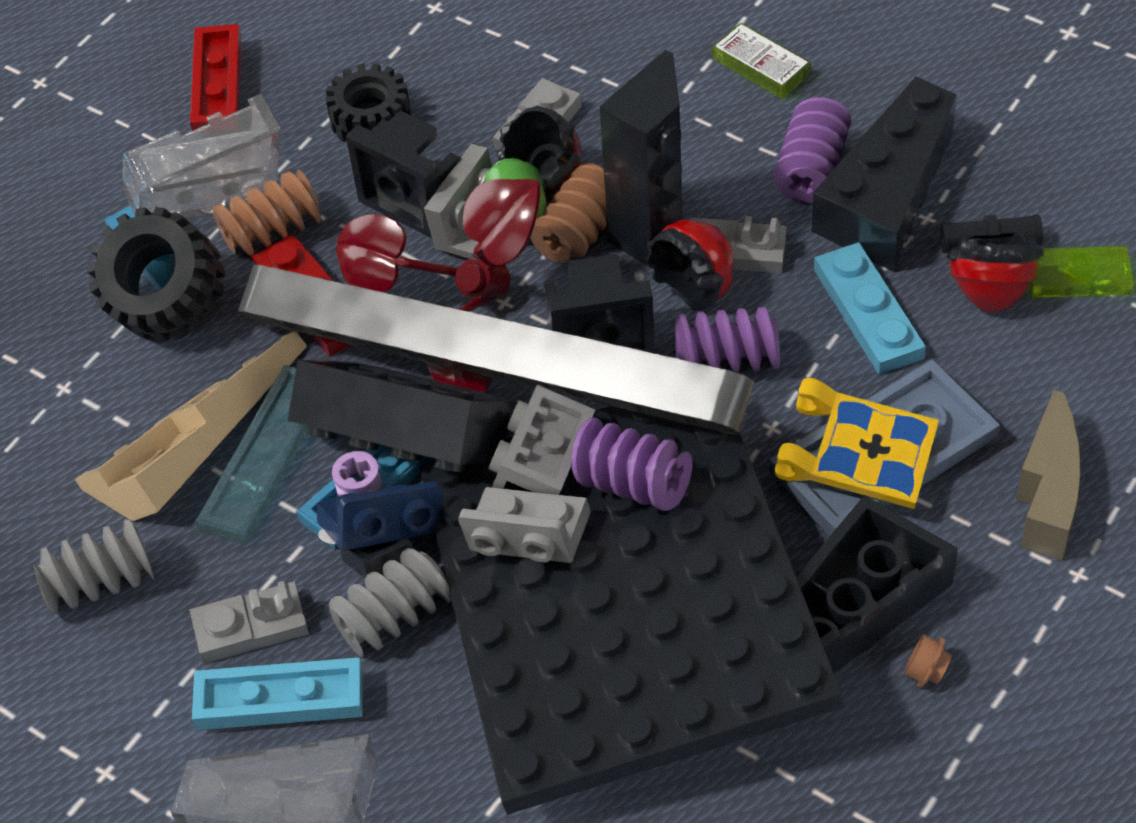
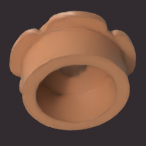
[904,634,952,688]

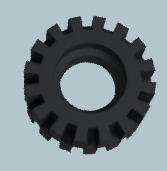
[325,63,411,142]

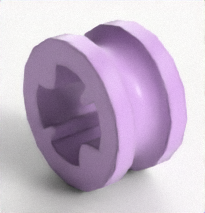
[332,451,382,496]

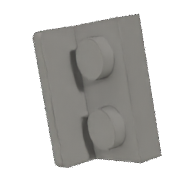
[424,144,492,259]
[489,385,595,495]
[458,487,591,563]

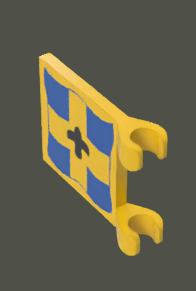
[775,378,939,509]

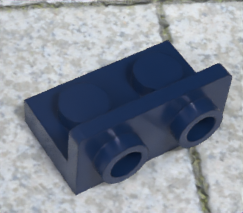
[317,481,442,551]

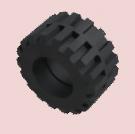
[87,207,225,341]

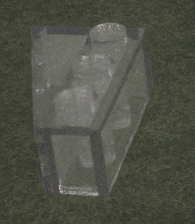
[123,94,281,218]
[171,734,378,823]

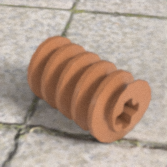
[530,163,607,264]
[212,169,322,257]

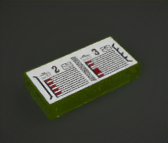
[712,23,811,99]

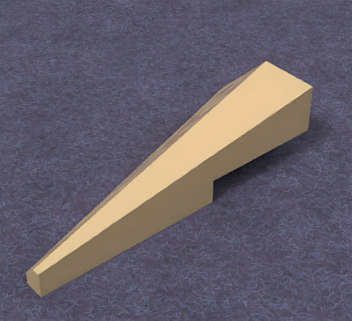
[75,331,307,521]

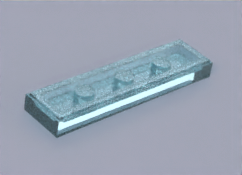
[196,365,307,545]

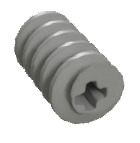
[33,519,155,616]
[329,548,452,658]

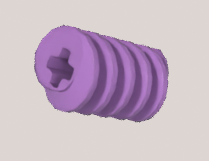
[773,97,852,204]
[674,307,780,373]
[572,417,693,511]

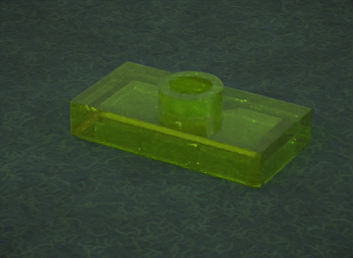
[1029,246,1134,298]

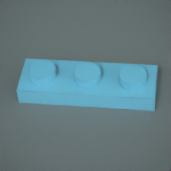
[814,242,926,375]
[192,657,363,730]

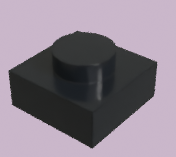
[341,538,412,578]

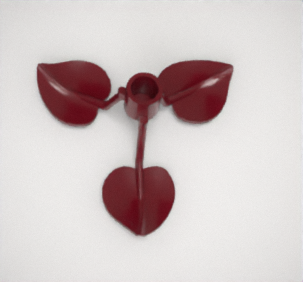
[336,179,540,392]

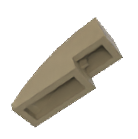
[1016,390,1080,561]

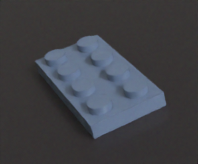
[769,360,1000,536]

